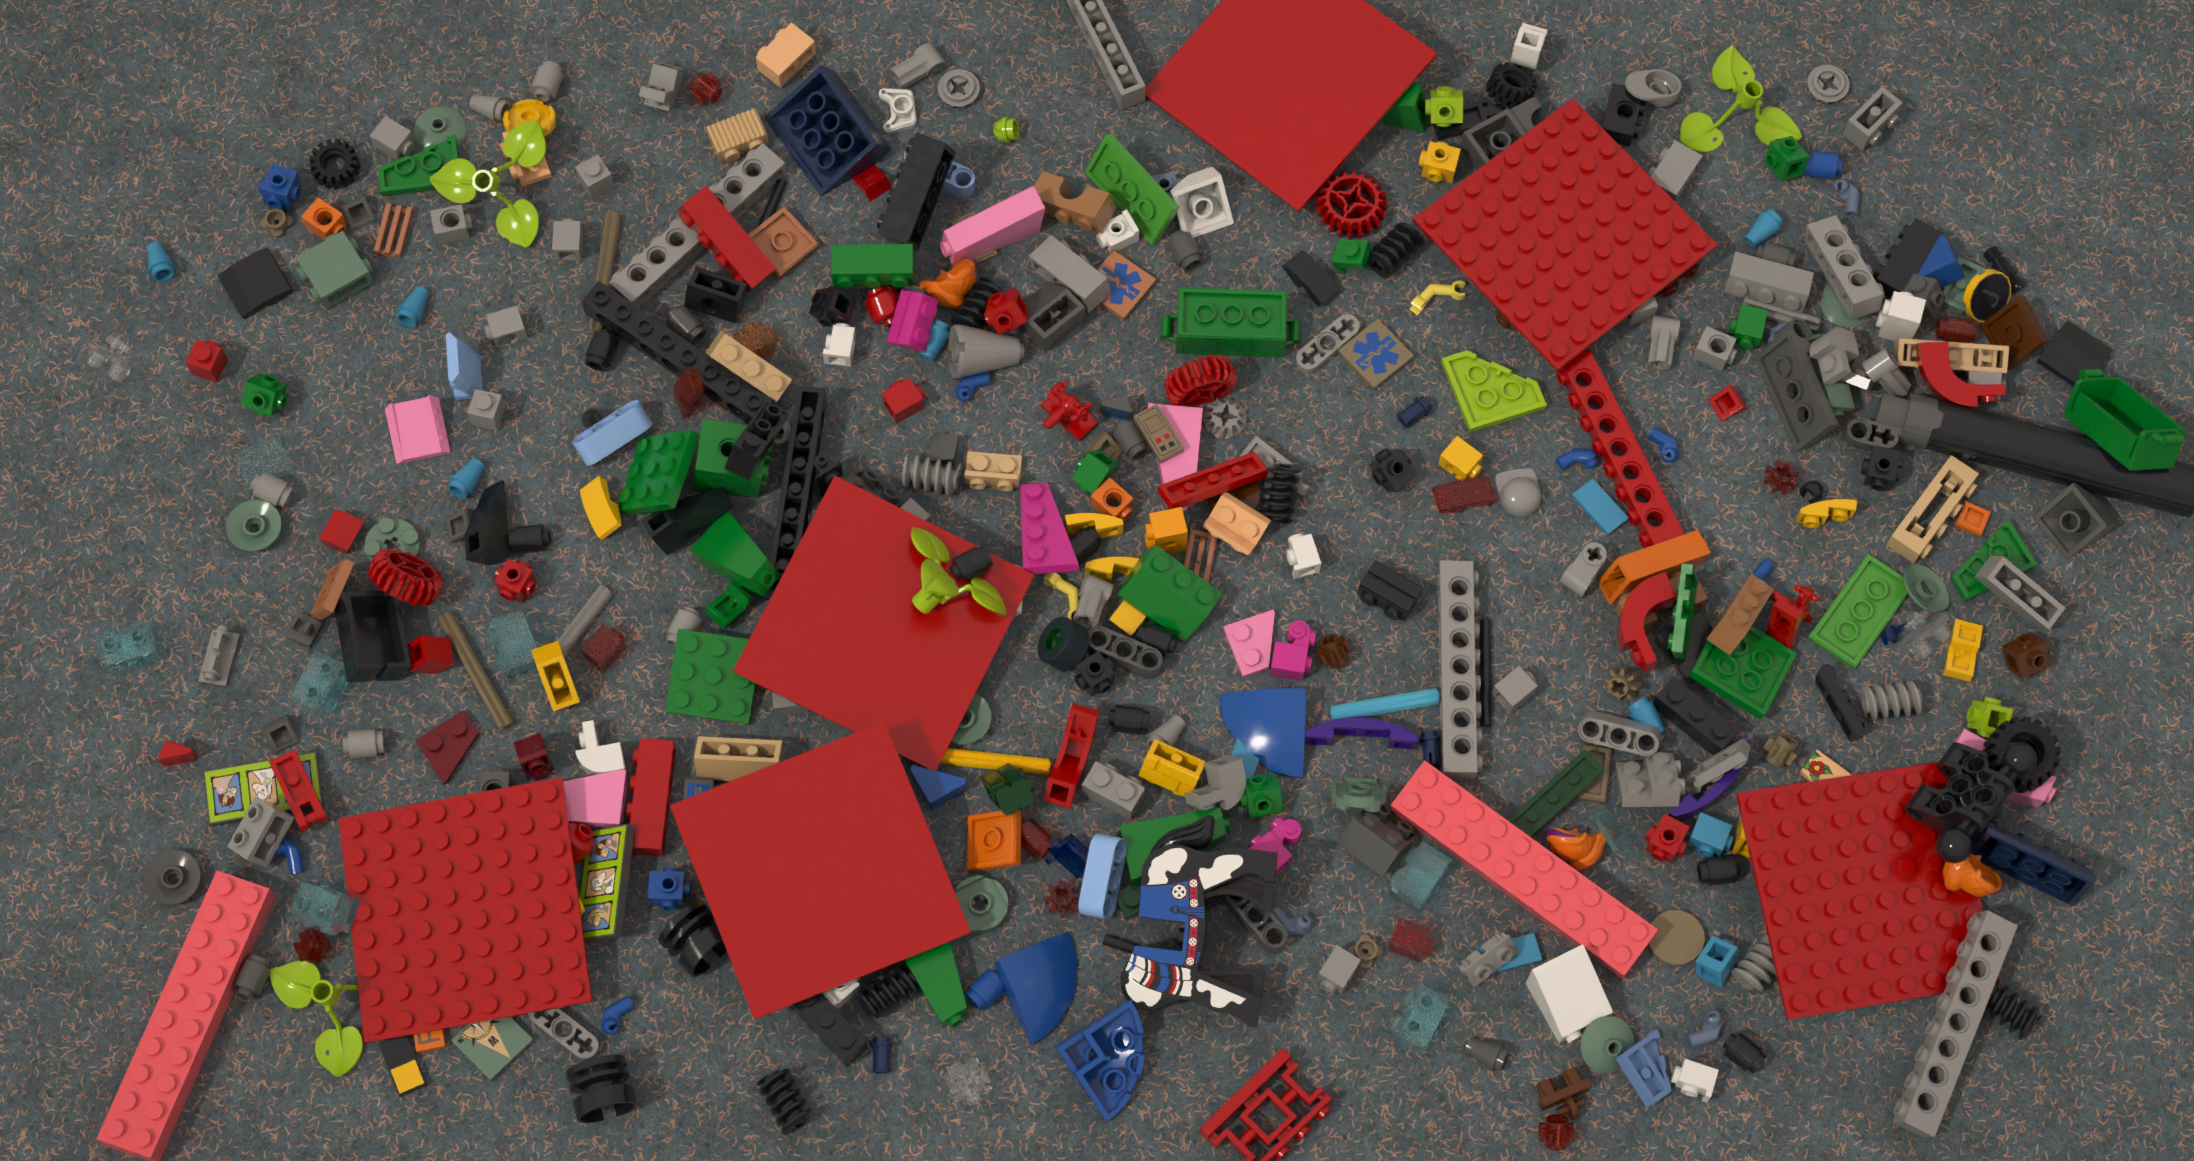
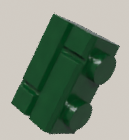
[981,763,1036,816]

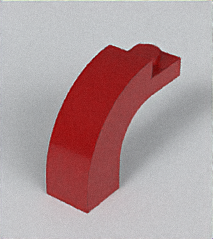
[1916,342,2005,408]
[1617,572,1676,673]
[1043,703,1100,809]

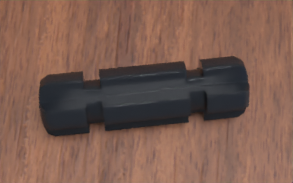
[1984,246,2025,294]

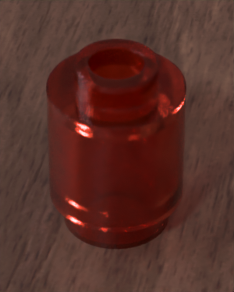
[1935,316,1977,343]
[1021,818,1055,860]

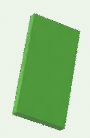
[1085,133,1180,246]
[1807,553,1909,669]

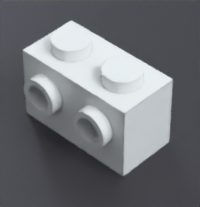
[1875,291,1926,341]

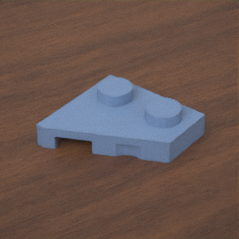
[1615,1029,1672,1107]

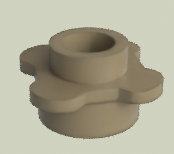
[261,209,293,237]
[1348,934,1383,969]

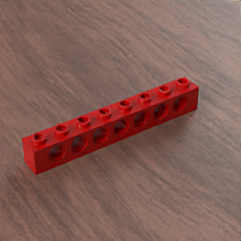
[1556,349,1684,549]

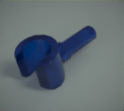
[1881,619,1916,645]

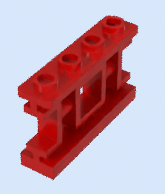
[1199,1048,1332,1161]

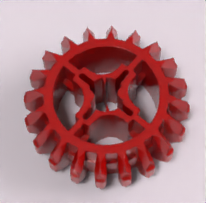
[1315,169,1388,240]
[1164,355,1237,407]
[368,548,444,606]

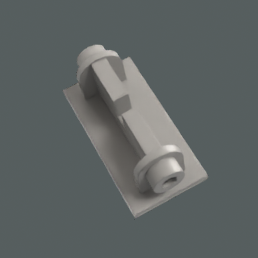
[198,626,240,686]
[1458,932,1519,988]

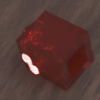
[580,624,626,673]
[1388,918,1434,963]

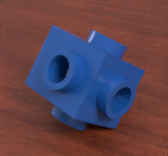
[259,164,301,211]
[648,867,691,911]

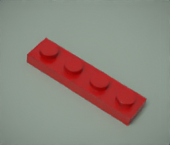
[1158,452,1268,509]

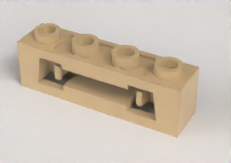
[1893,338,2009,374]
[1886,455,1979,563]

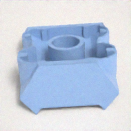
[446,332,484,400]

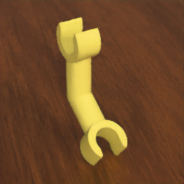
[1409,280,1466,315]
[1043,573,1080,620]

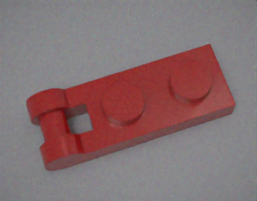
[269,749,328,832]

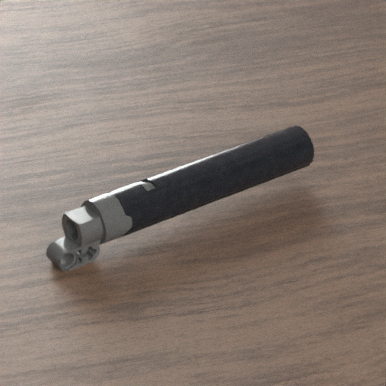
[1843,392,2194,518]

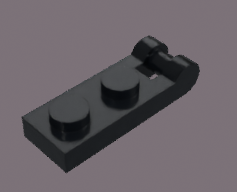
[1815,664,1865,743]

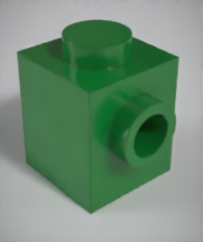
[1728,304,1768,350]
[1072,449,1120,494]

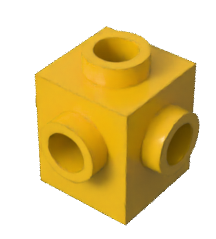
[1418,141,1461,184]

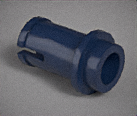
[1396,396,1432,428]
[1419,731,1441,767]
[870,1037,893,1074]

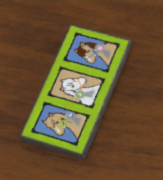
[203,751,324,827]
[579,824,635,943]

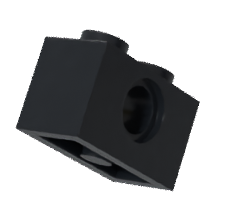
[1602,83,1646,147]
[684,267,747,323]

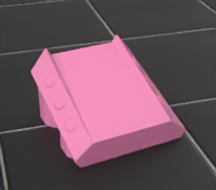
[385,395,451,465]

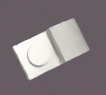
[1510,23,1548,70]
[575,720,627,776]

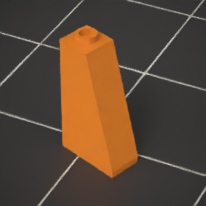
[1597,530,1711,605]

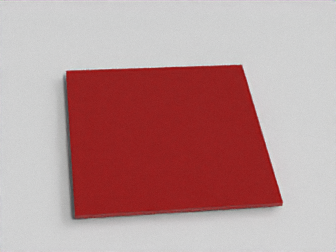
[1145,0,1437,212]
[1413,98,1718,371]
[733,476,1034,771]
[670,721,971,1020]
[1736,762,2001,1020]
[339,777,593,1043]

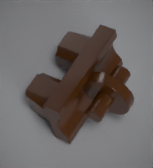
[1536,1067,1592,1120]

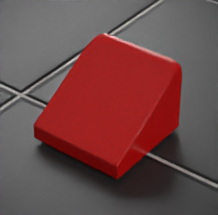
[853,165,892,202]
[1708,384,1749,422]
[158,740,197,767]

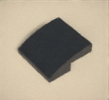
[218,248,293,319]
[2036,320,2113,387]
[1655,612,1713,683]

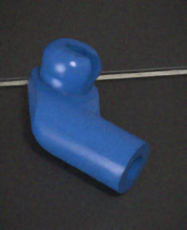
[1648,427,1679,463]

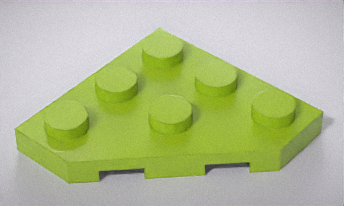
[1441,350,1547,433]

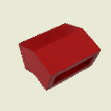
[319,509,364,554]

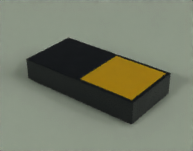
[378,1036,427,1097]

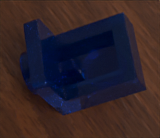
[1045,833,1089,879]

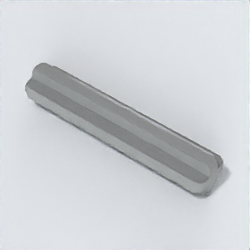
[1742,297,1821,333]
[558,585,612,657]

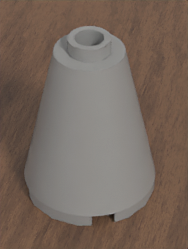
[948,324,1024,379]

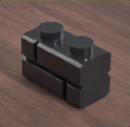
[1357,560,1423,622]

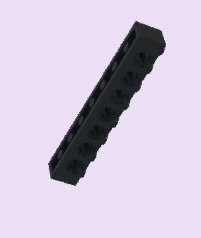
[582,281,774,424]
[767,386,827,601]

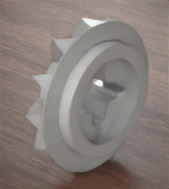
[1806,65,1849,105]
[938,69,980,109]
[1203,397,1247,439]

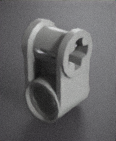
[1559,542,1607,598]

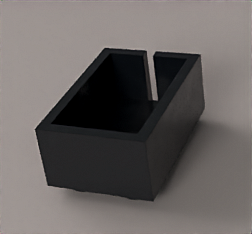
[334,590,411,682]

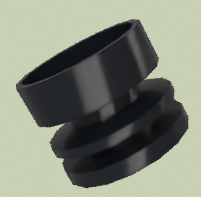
[658,900,727,977]
[565,1055,637,1123]

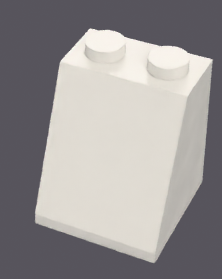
[1526,944,1613,1044]

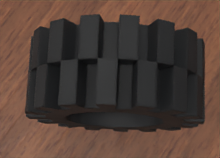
[1486,62,1538,109]
[309,139,360,190]

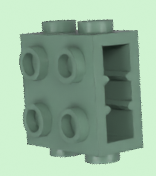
[296,231,374,309]

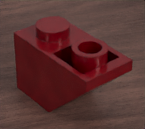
[513,733,554,781]

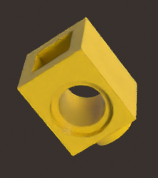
[1438,436,1483,484]

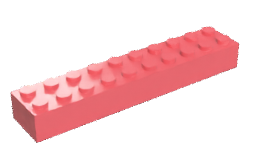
[1391,760,1658,980]
[96,871,276,1161]

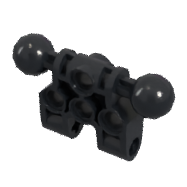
[1904,741,2037,864]

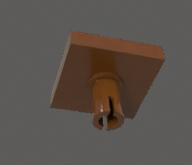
[1980,295,2049,370]

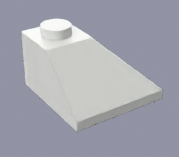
[1170,167,1234,238]

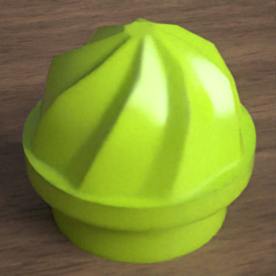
[993,116,1019,143]

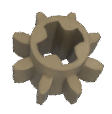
[1604,664,1642,700]
[1763,733,1800,768]

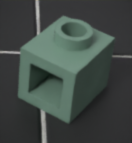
[1821,382,1855,421]

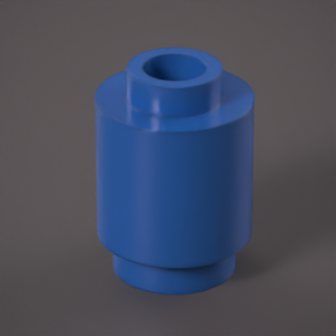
[1803,151,1843,180]
[965,968,1007,1011]

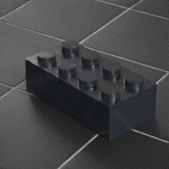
[877,132,956,251]

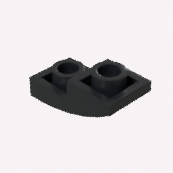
[1282,250,1341,306]

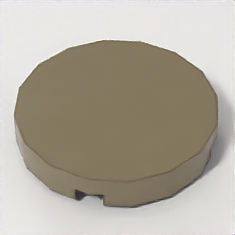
[1648,910,1705,967]

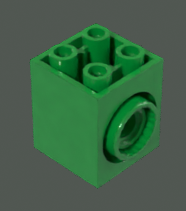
[692,419,772,498]

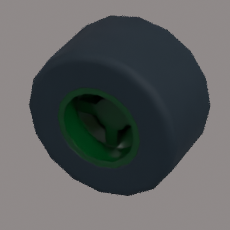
[1038,616,1090,672]

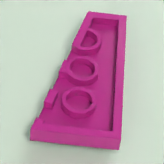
[1020,483,1079,574]

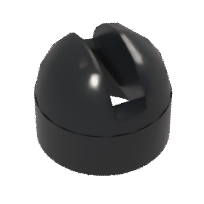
[582,408,604,429]
[1799,480,1824,504]

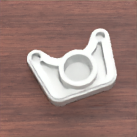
[879,88,917,134]

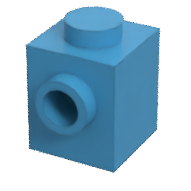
[1687,812,1734,857]

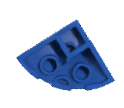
[1220,688,1306,779]
[994,932,1078,1045]
[1054,1000,1145,1122]

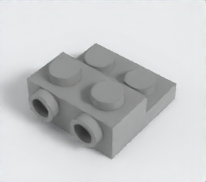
[1615,752,1685,807]

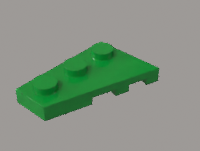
[378,134,459,196]
[1950,518,2038,603]
[1668,563,1699,660]

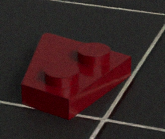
[415,710,479,785]

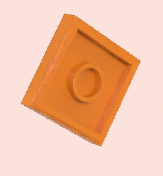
[967,809,1021,872]

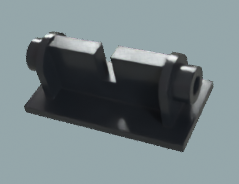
[814,454,843,497]

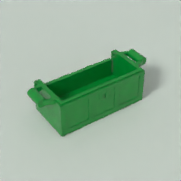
[1160,287,1301,357]
[2064,368,2187,471]

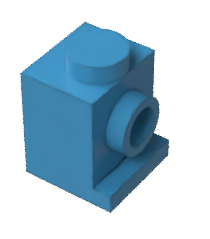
[1695,935,1739,988]

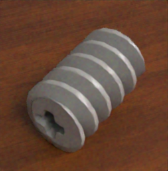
[902,453,962,496]
[1859,681,1922,721]
[1731,935,1777,992]

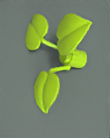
[1680,45,1802,153]
[429,121,546,248]
[911,527,1007,616]
[270,960,363,1077]

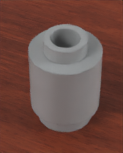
[530,61,563,102]
[250,471,294,508]
[666,607,703,647]
[343,729,385,759]

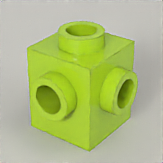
[1425,86,1463,127]
[1967,697,2013,738]

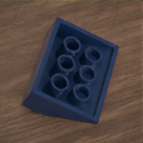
[765,65,892,196]
[1971,821,2096,906]

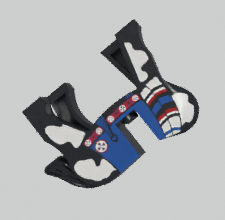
[1120,815,1278,1027]

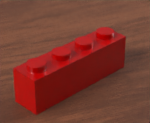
[678,186,776,292]
[627,738,676,856]

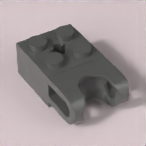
[1460,97,1543,170]

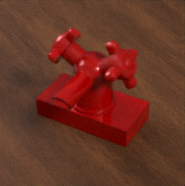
[1041,380,1098,442]
[1766,585,1819,649]

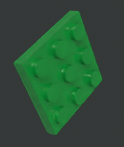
[618,430,700,515]
[1688,610,1797,720]
[665,629,755,725]

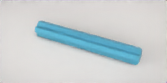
[1330,688,1440,720]

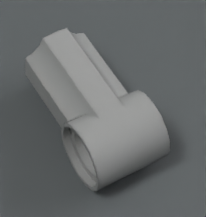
[890,43,947,89]
[1647,315,1680,370]
[1862,348,1912,398]
[1073,573,1114,629]

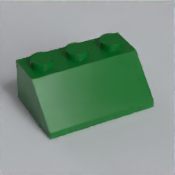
[831,244,915,288]
[1116,545,1222,643]

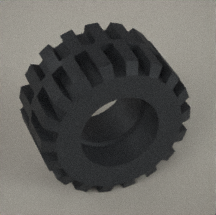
[1982,716,2061,794]

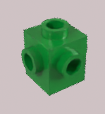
[1764,136,1809,181]
[241,373,288,416]
[1239,774,1283,818]

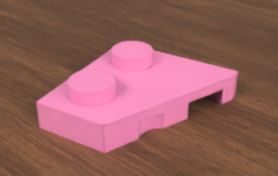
[1223,610,1275,678]

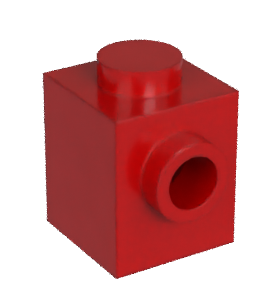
[185,339,228,383]
[882,377,926,424]
[407,635,454,674]

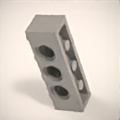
[1805,215,1885,320]

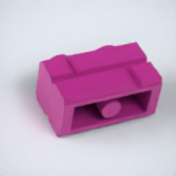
[887,290,939,352]

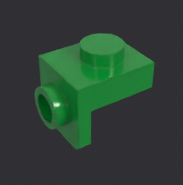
[1332,239,1372,275]
[704,581,752,630]

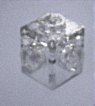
[943,1058,993,1106]

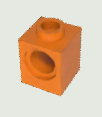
[301,197,347,240]
[1091,477,1134,522]

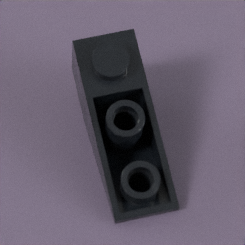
[724,400,790,481]
[464,480,510,566]
[641,487,734,555]

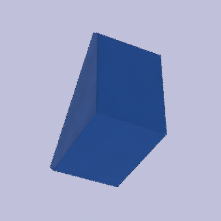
[1917,235,1965,288]
[910,765,967,810]

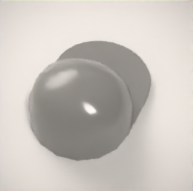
[1625,69,1682,107]
[1495,468,1541,517]

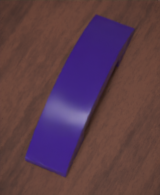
[1305,718,1418,749]
[1668,737,1750,821]

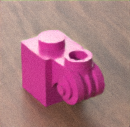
[1270,620,1316,681]
[1248,816,1301,876]

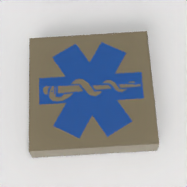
[1337,318,1414,391]

